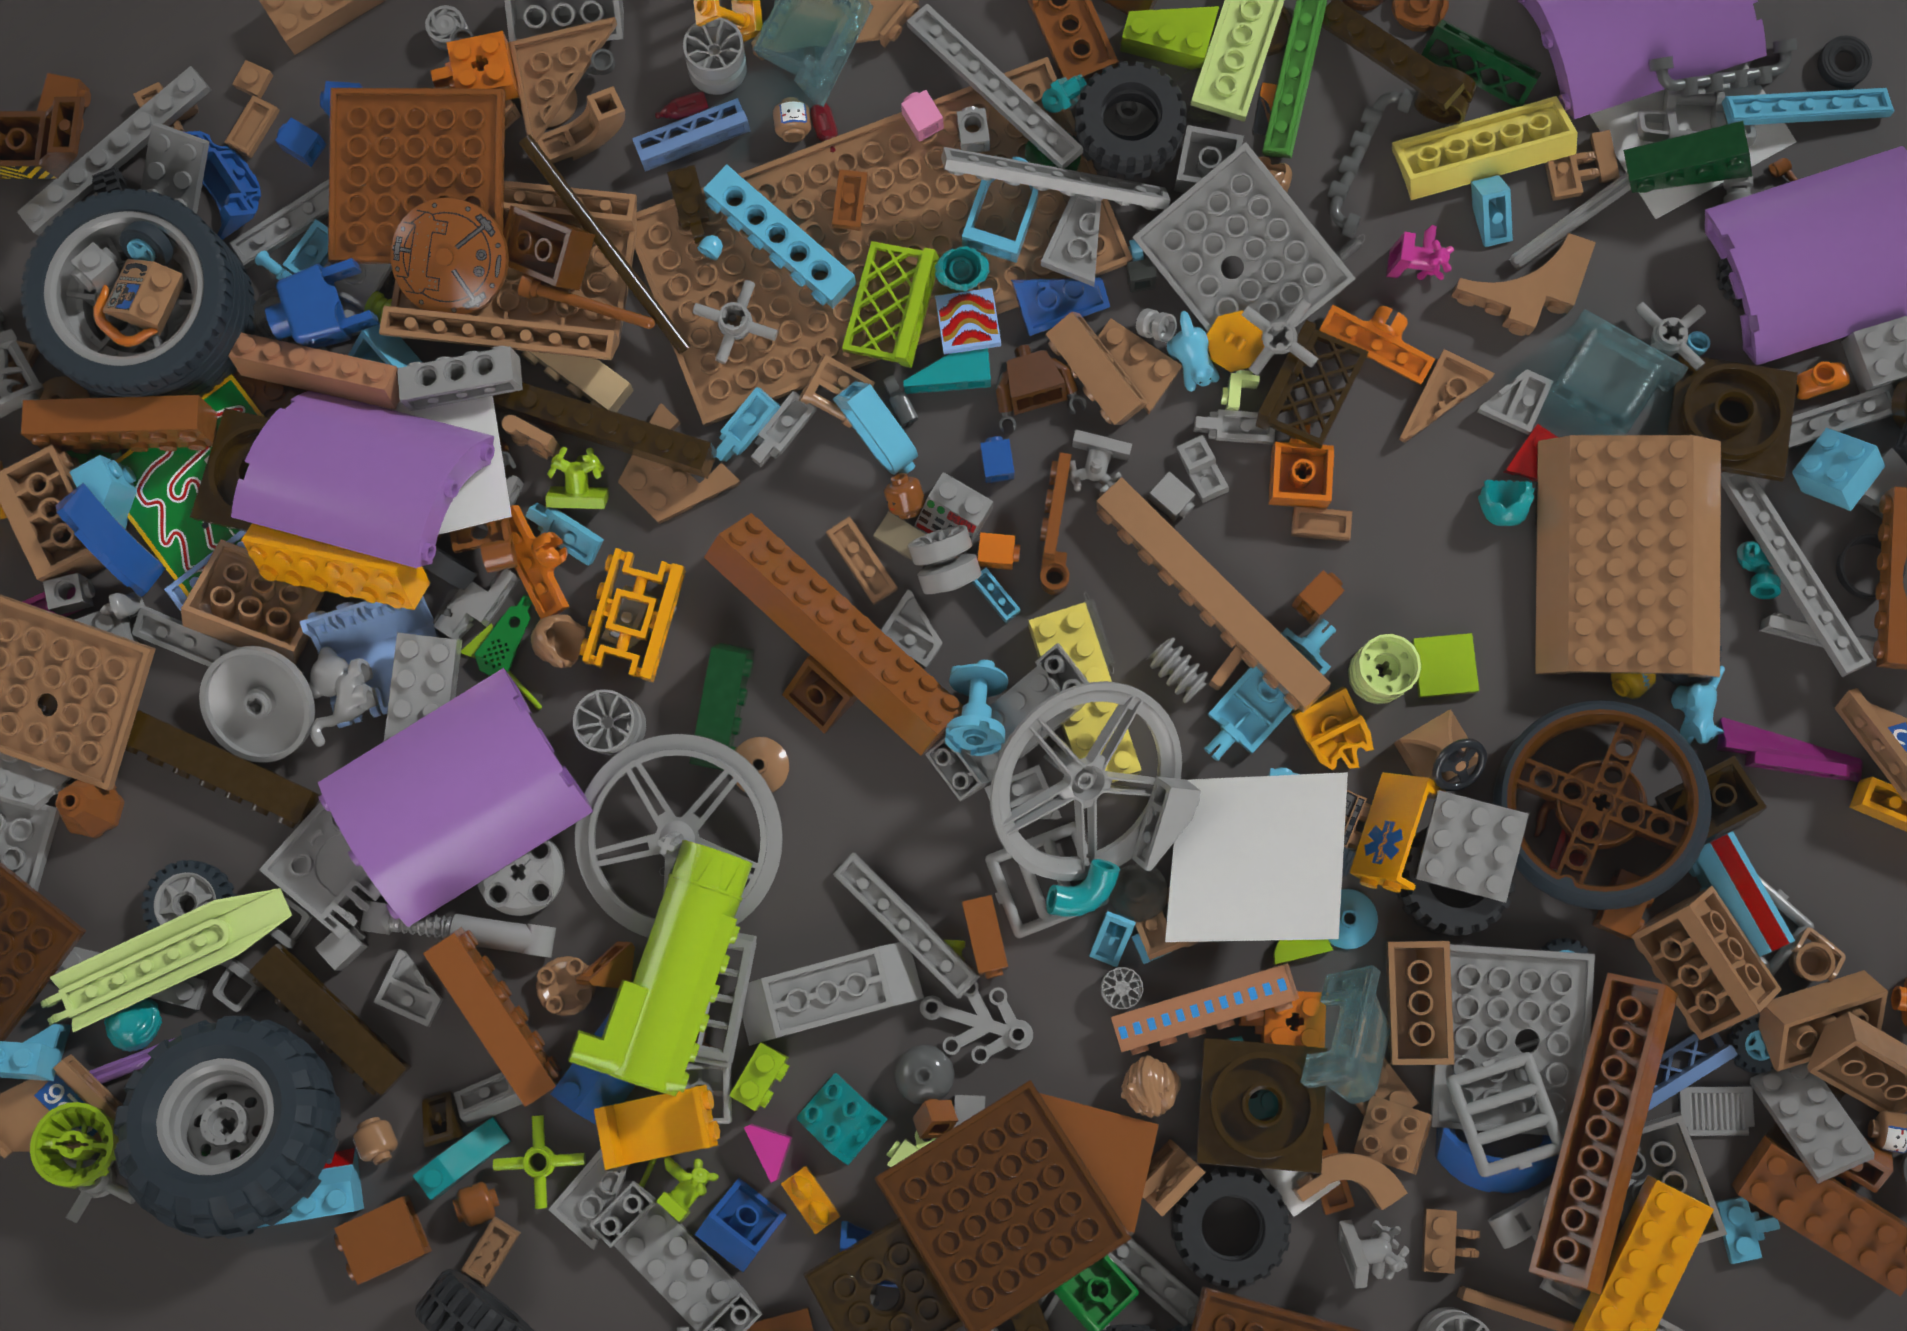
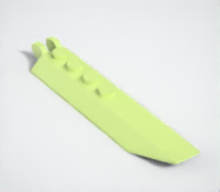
[40,888,292,1032]

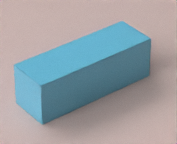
[972,567,1021,624]

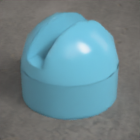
[697,235,723,260]
[1686,331,1711,356]

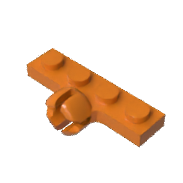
[1318,305,1435,386]
[509,505,570,619]

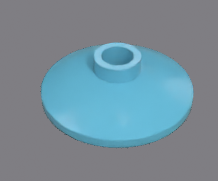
[1328,889,1378,949]

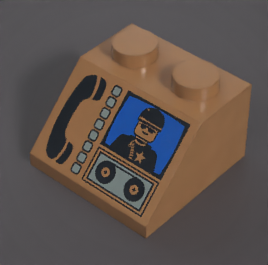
[103,259,184,336]

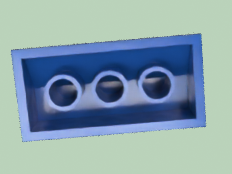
[550,1013,636,1125]

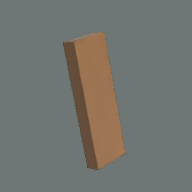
[826,516,898,605]

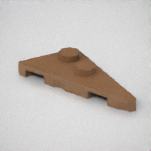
[1399,349,1495,443]

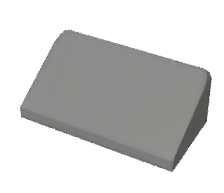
[454,1072,522,1127]

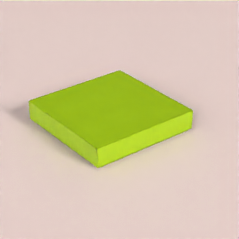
[1412,633,1479,698]

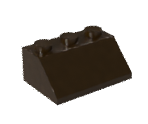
[1655,756,1767,844]

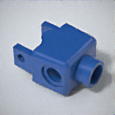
[265,258,380,349]

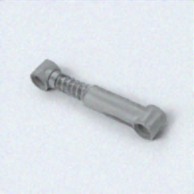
[360,901,556,958]

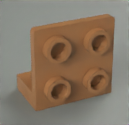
[1354,1096,1432,1175]

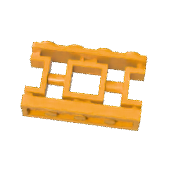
[579,548,686,683]

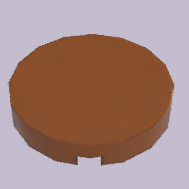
[1392,0,1449,32]

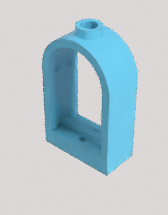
[962,157,1038,263]
[833,381,918,475]

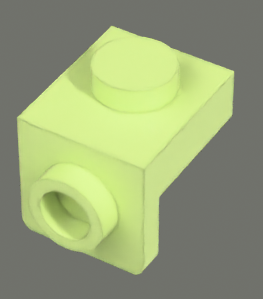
[1221,370,1260,411]

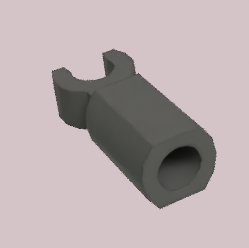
[883,375,918,428]

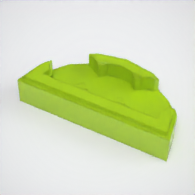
[1273,939,1333,965]

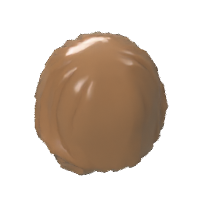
[531,614,586,669]

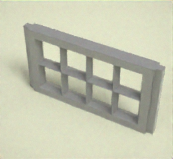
[694,933,757,1068]

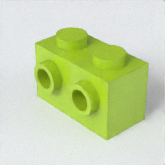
[729,1042,790,1111]

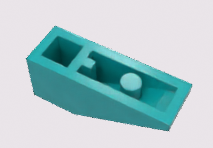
[903,348,991,394]
[413,1117,511,1200]

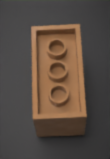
[0,445,105,582]
[1631,886,1782,1040]

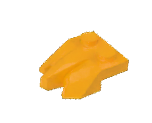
[1291,687,1374,770]

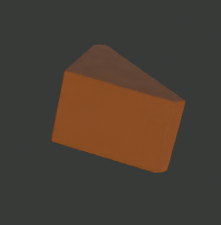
[575,941,635,988]

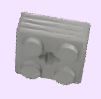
[685,1063,732,1124]

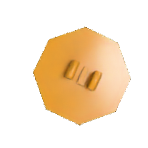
[1207,310,1265,372]

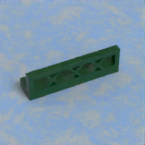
[1421,20,1541,107]

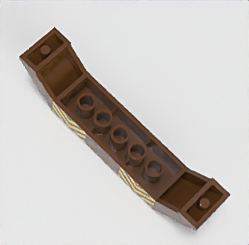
[0,97,85,179]

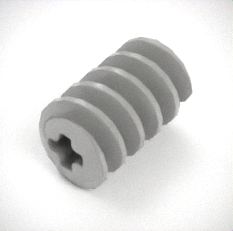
[1146,637,1209,703]

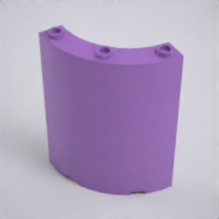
[1518,0,1767,119]
[1705,146,1907,366]
[231,391,495,568]
[318,668,593,927]

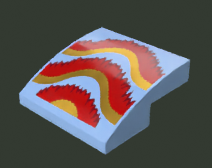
[935,288,1001,354]

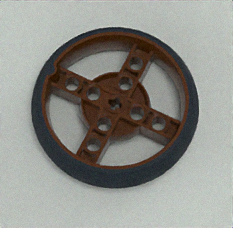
[1493,701,1712,910]

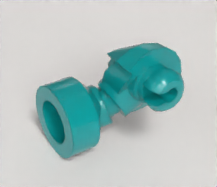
[1736,541,1781,599]

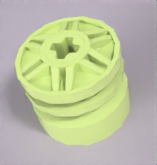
[1348,634,1421,704]

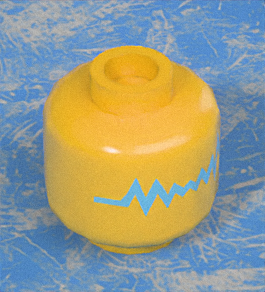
[1611,673,1656,699]

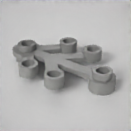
[920,982,1033,1064]

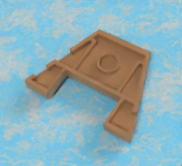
[618,403,740,524]

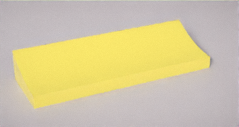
[1392,96,1578,200]

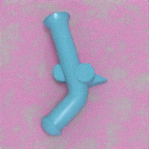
[255,250,292,280]

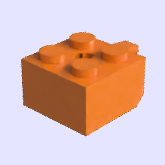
[431,31,519,101]
[1268,424,1334,509]
[1239,991,1326,1048]

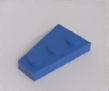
[1011,278,1110,336]

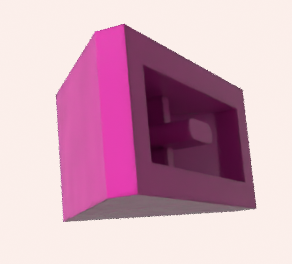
[744,1124,792,1183]

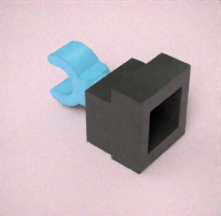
[1126,240,1157,293]

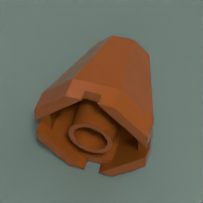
[55,780,125,839]

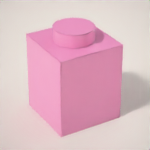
[901,90,944,142]

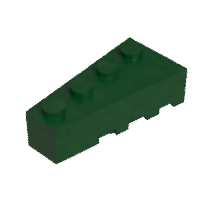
[1623,121,1752,193]
[689,643,755,771]

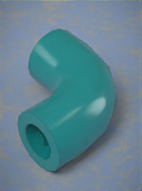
[1046,859,1120,917]

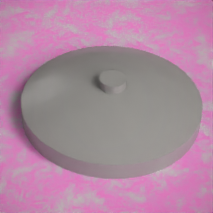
[199,646,315,762]

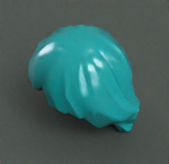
[935,246,990,292]
[1478,480,1535,526]
[104,998,162,1052]

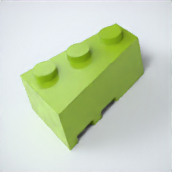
[1120,6,1219,72]

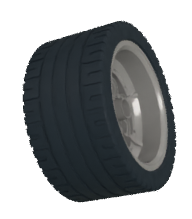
[21,189,257,398]

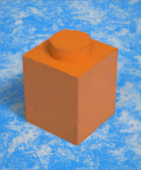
[978,532,1020,570]

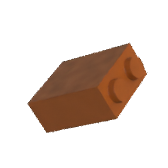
[962,895,1008,979]
[334,1195,432,1285]

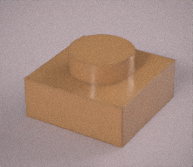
[233,60,274,99]

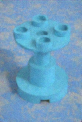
[945,659,1008,756]

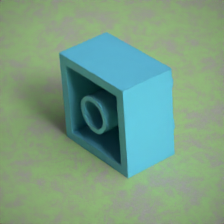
[1792,427,1885,511]

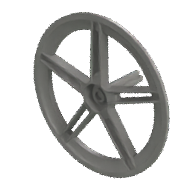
[990,681,1182,881]
[575,734,783,938]

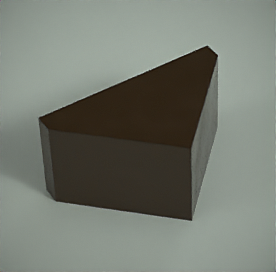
[422,1091,464,1147]

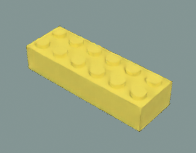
[1028,602,1142,783]

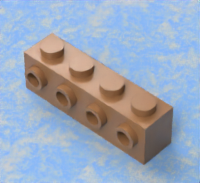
[1046,312,1148,425]

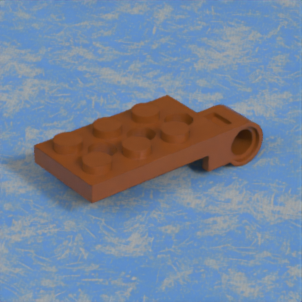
[1028,0,1119,80]
[1040,452,1071,595]
[449,517,518,573]

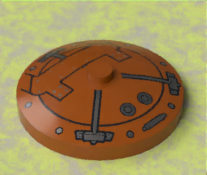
[390,198,509,315]

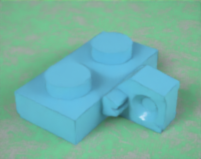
[1715,1196,1780,1264]

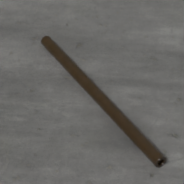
[519,135,691,355]

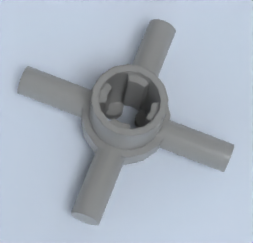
[692,280,778,364]
[1242,298,1319,376]
[1634,302,1706,371]
[62,1155,135,1223]

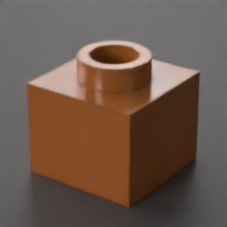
[913,1099,959,1139]

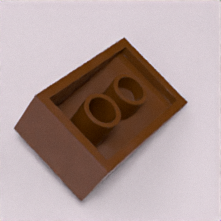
[503,205,595,291]

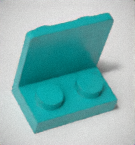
[797,1073,888,1165]

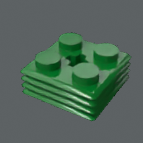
[1053,1255,1139,1331]

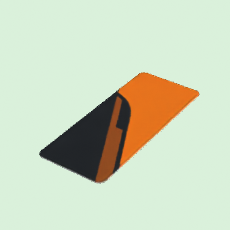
[1253,83,1277,136]

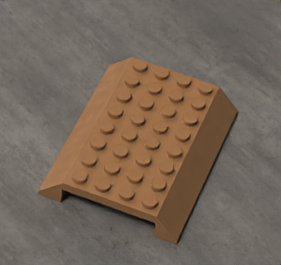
[379,181,637,360]
[1535,435,1721,678]

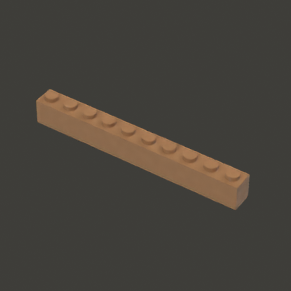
[1096,477,1331,713]

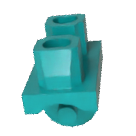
[1042,74,1087,113]

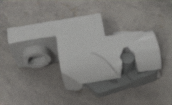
[433,569,520,640]

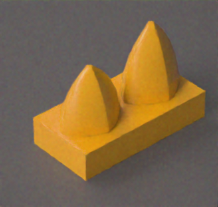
[781,1165,841,1234]

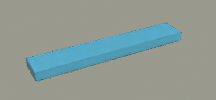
[1722,88,1894,125]

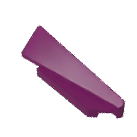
[1717,717,1863,783]

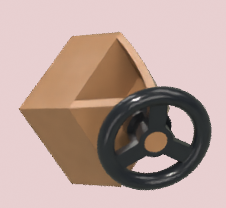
[1394,709,1487,791]

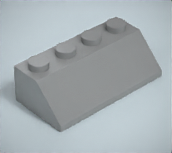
[504,0,624,42]

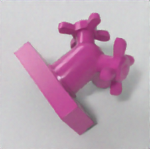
[1386,225,1454,280]

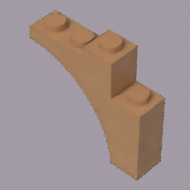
[1451,233,1596,336]

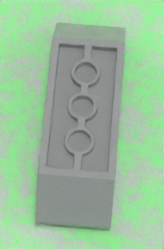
[925,643,1089,802]
[742,942,924,1046]
[589,1181,763,1331]

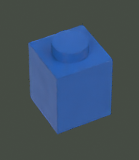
[275,117,327,167]
[980,436,1015,483]

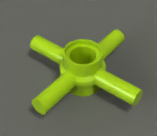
[493,1115,586,1209]

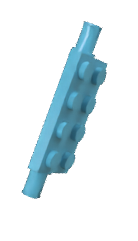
[1204,619,1336,761]

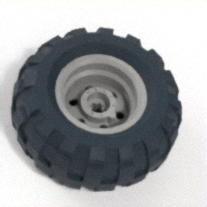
[114,1016,341,1239]

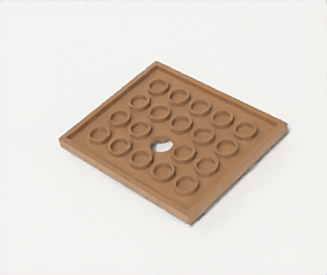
[0,594,156,790]

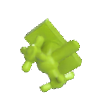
[546,447,609,509]
[656,1156,719,1222]

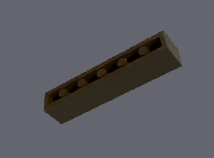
[249,944,412,1096]

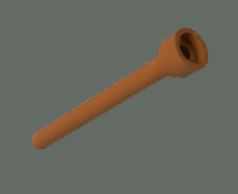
[518,273,655,329]

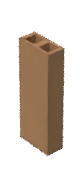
[1590,130,1620,184]

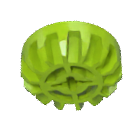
[30,1102,119,1189]

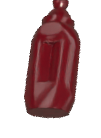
[655,92,709,120]
[810,103,838,152]

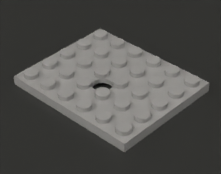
[1133,142,1356,370]
[1431,944,1595,1137]

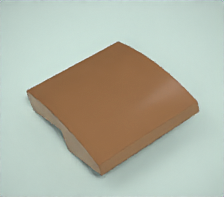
[1143,1139,1206,1217]

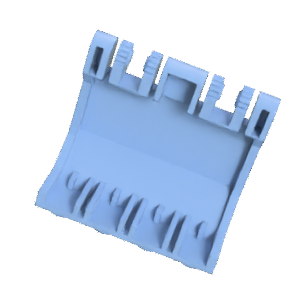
[300,596,439,728]

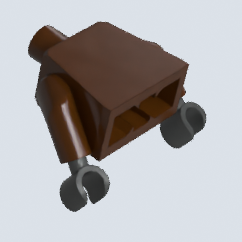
[996,345,1086,433]

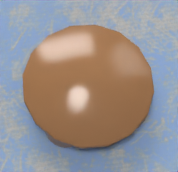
[536,956,596,1016]

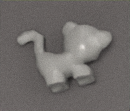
[309,646,378,747]

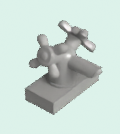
[1069,430,1132,497]
[1338,1219,1409,1289]

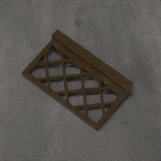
[1256,320,1369,449]

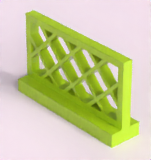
[842,241,939,368]

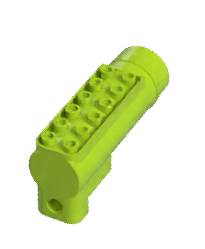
[568,840,753,1097]

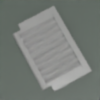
[1678,1086,1755,1136]

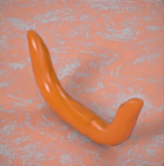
[93,285,158,347]

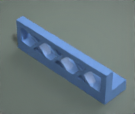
[632,98,751,171]
[1648,1032,1738,1111]

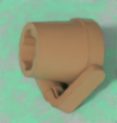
[1789,927,1846,982]

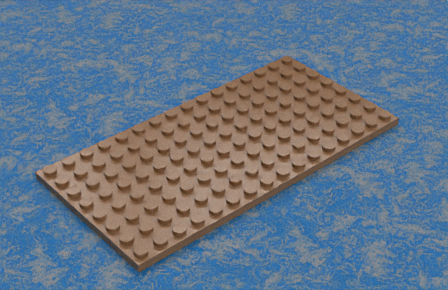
[635,57,1133,427]

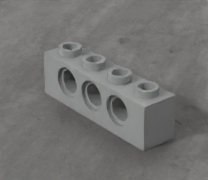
[397,346,523,411]

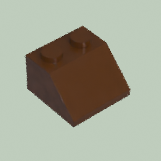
[782,655,858,734]

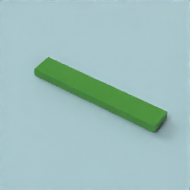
[1262,0,1327,159]

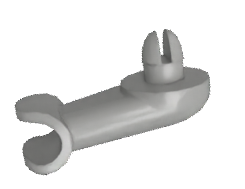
[100,592,145,620]

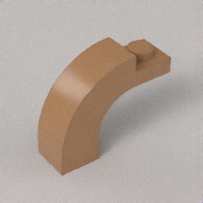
[537,86,625,164]
[1292,1153,1408,1210]

